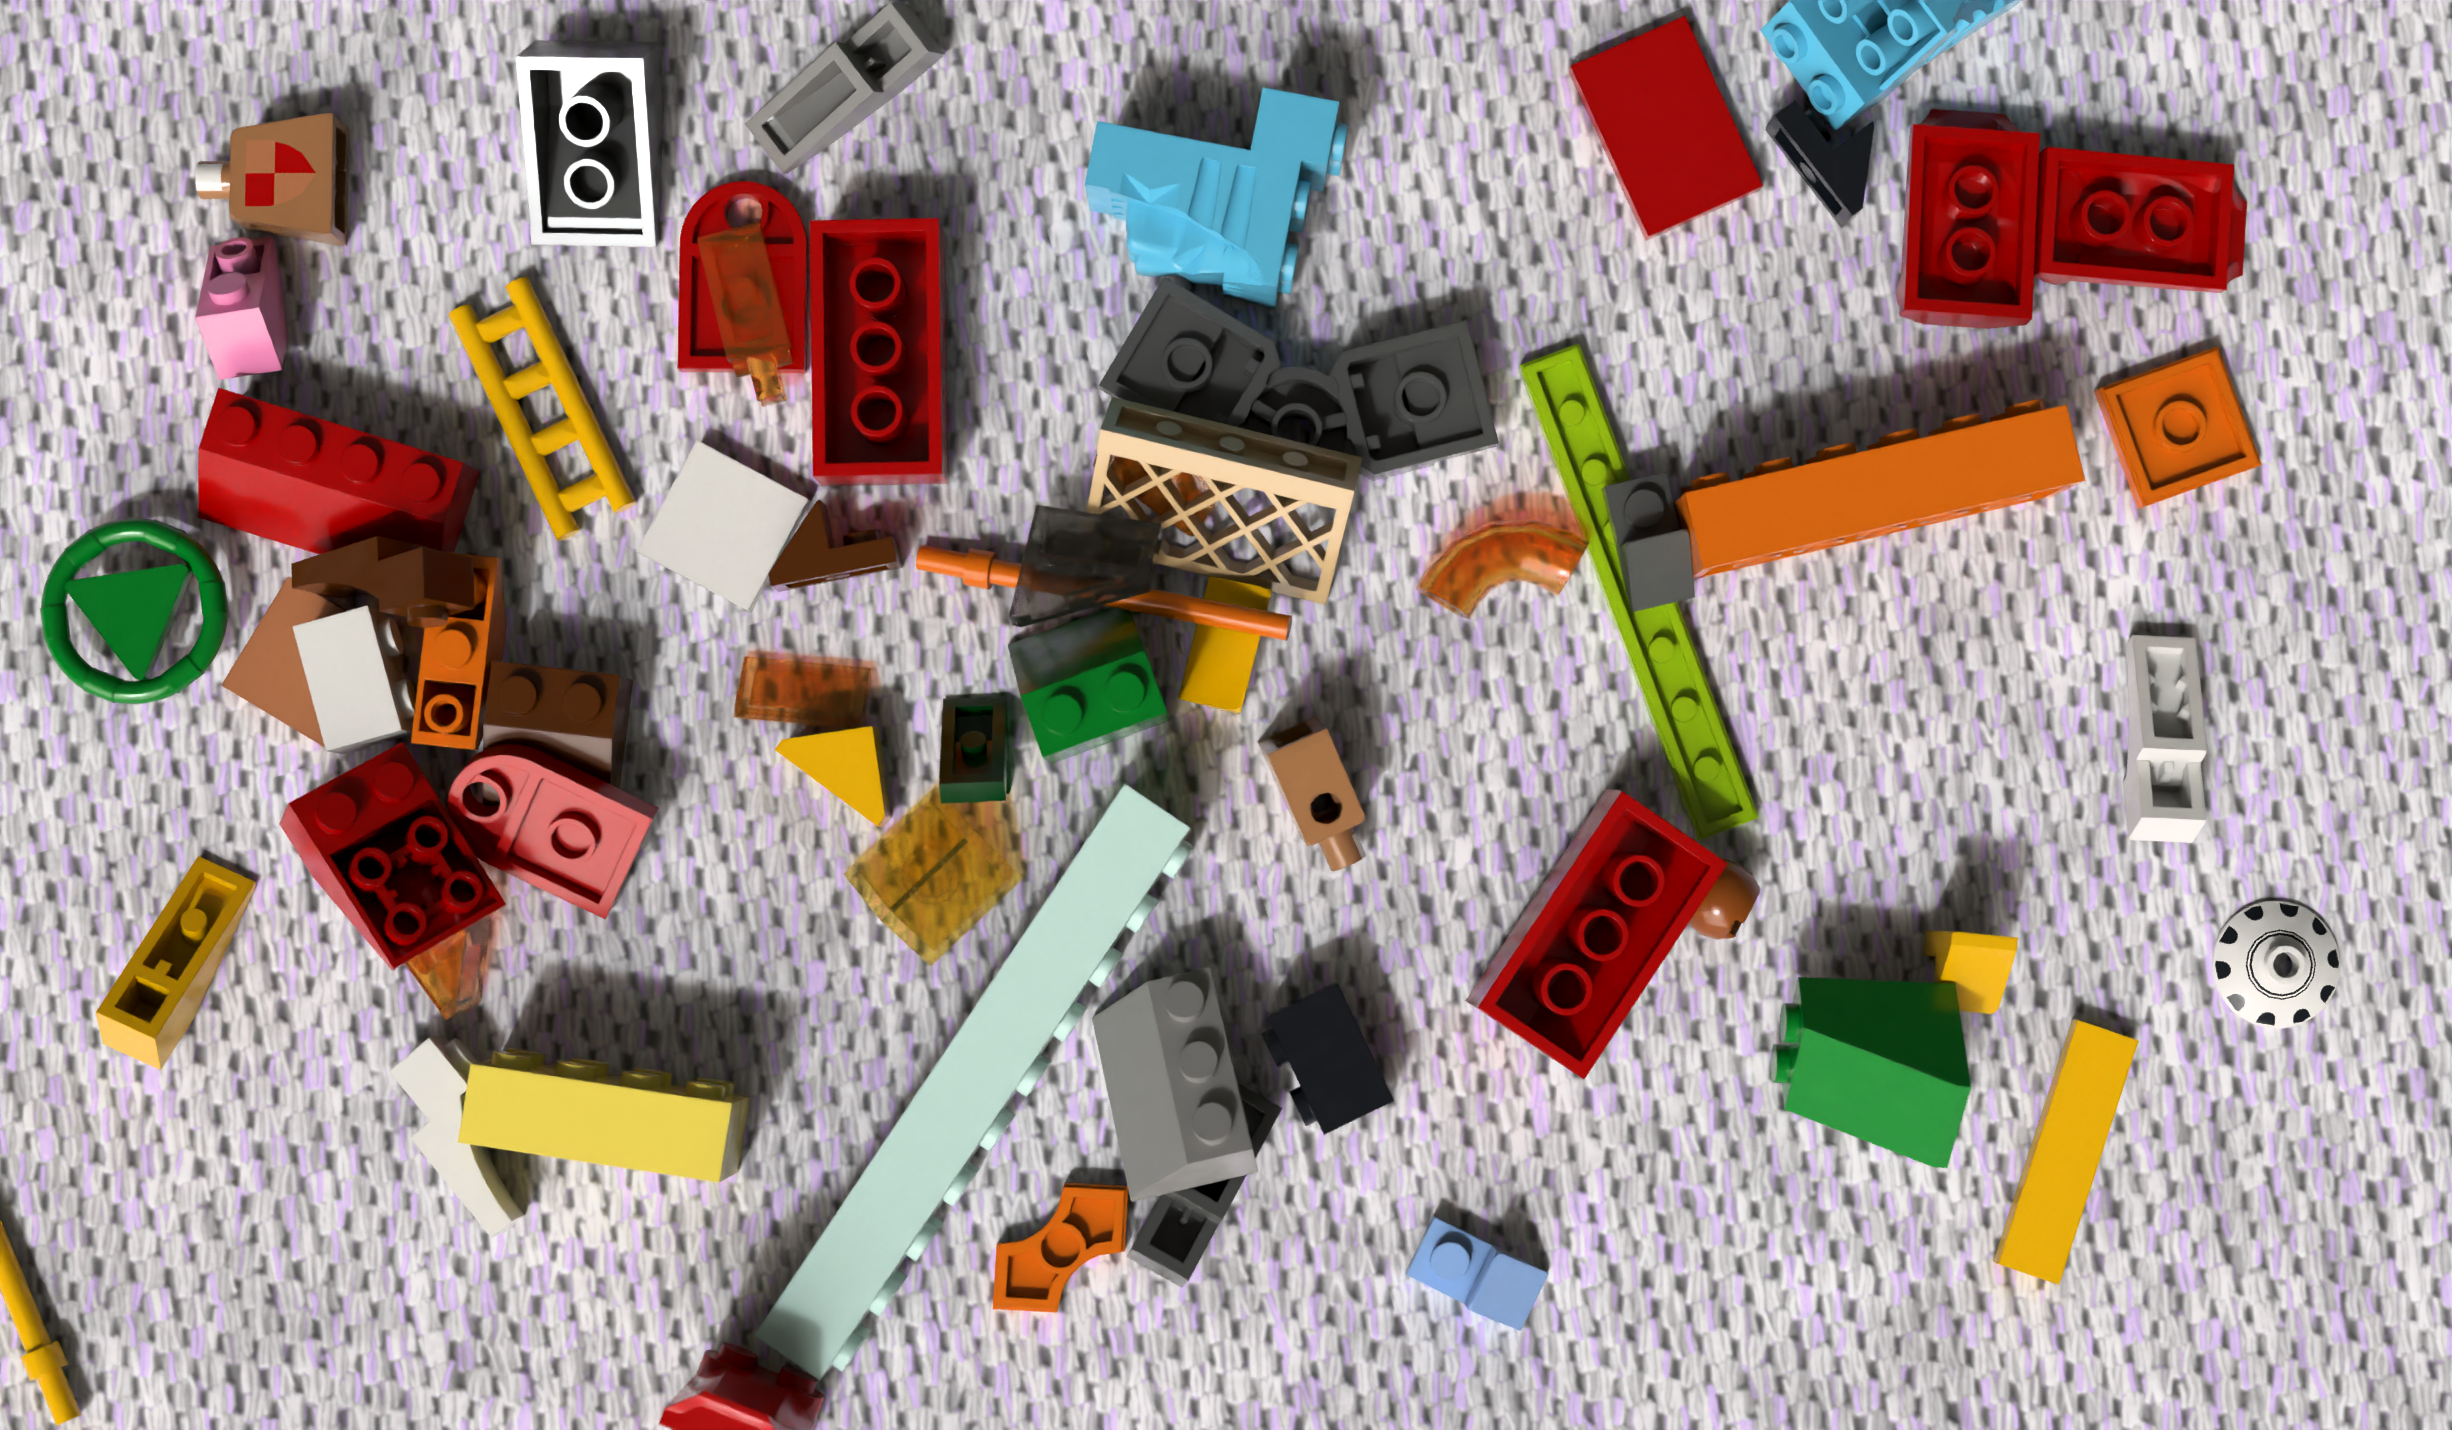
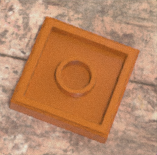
[2094,346,2262,509]

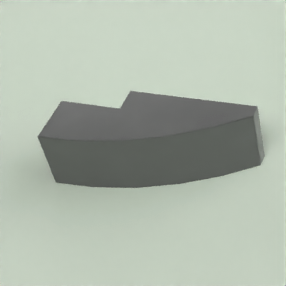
[1126,1083,1282,1288]

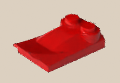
[1895,109,2040,329]
[2034,147,2247,293]
[659,1342,825,1430]

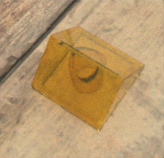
[844,786,1024,966]

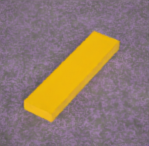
[1993,1019,2139,1285]

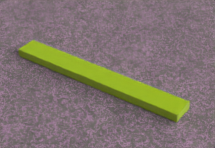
[1518,343,1759,840]

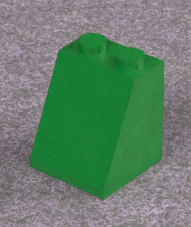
[1008,607,1170,764]
[1771,977,1972,1168]

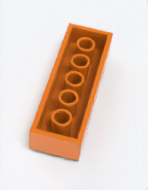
[1674,399,2085,579]

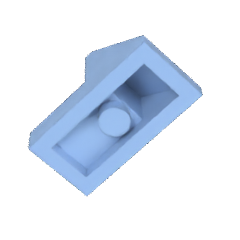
[1405,1215,1549,1331]

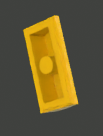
[1178,576,1272,715]

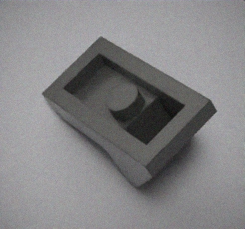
[1602,472,1695,613]

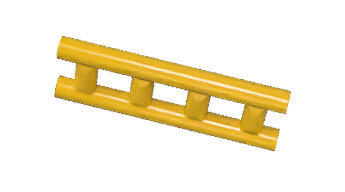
[448,277,637,541]

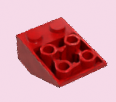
[279,742,506,971]

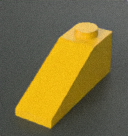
[96,856,256,1070]

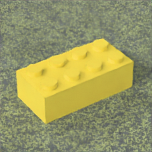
[458,1048,750,1183]

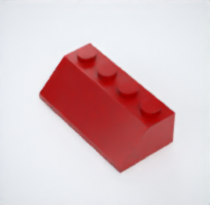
[198,388,480,554]
[1465,789,1728,1080]

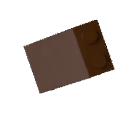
[482,661,633,806]

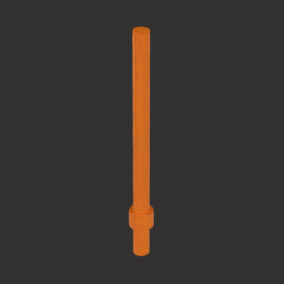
[916,545,1292,641]

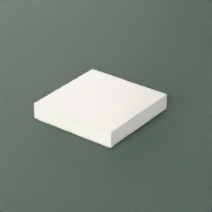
[636,440,811,612]

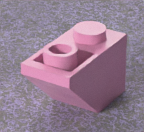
[195,236,288,380]

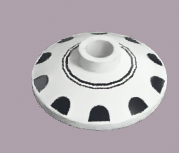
[2212,901,2340,1028]

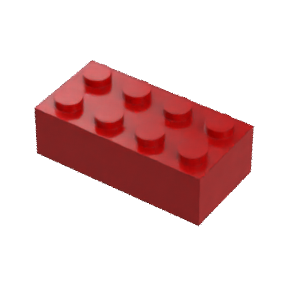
[810,218,949,486]

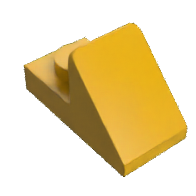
[1923,930,2018,1014]

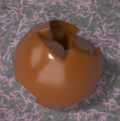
[1688,859,1760,940]

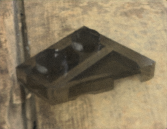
[1009,505,1163,627]

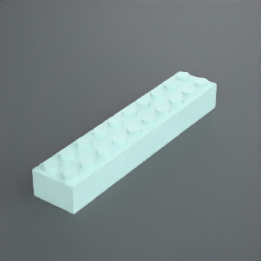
[754,784,1195,1380]

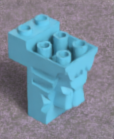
[1760,0,2022,131]
[1085,87,1349,309]

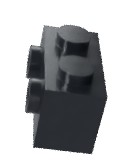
[1261,982,1394,1135]

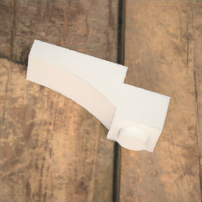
[2123,635,2208,843]
[389,1035,525,1238]

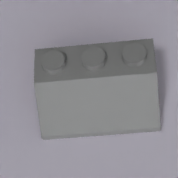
[1092,967,1258,1202]

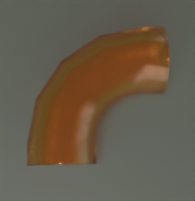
[1415,518,1589,619]

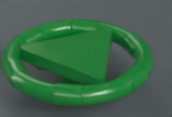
[40,518,229,704]

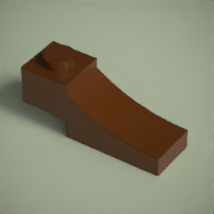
[291,536,475,628]

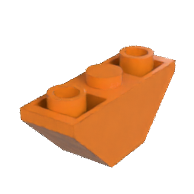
[411,552,507,750]

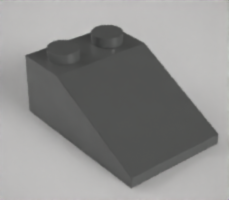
[516,40,664,247]

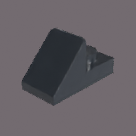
[1765,100,1874,228]

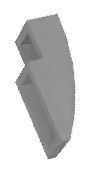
[745,2,946,174]

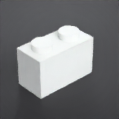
[292,605,416,754]

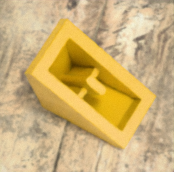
[774,726,891,828]

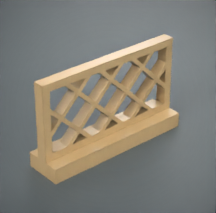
[1080,397,1362,605]

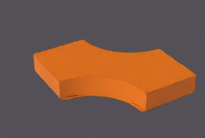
[993,1182,1129,1313]

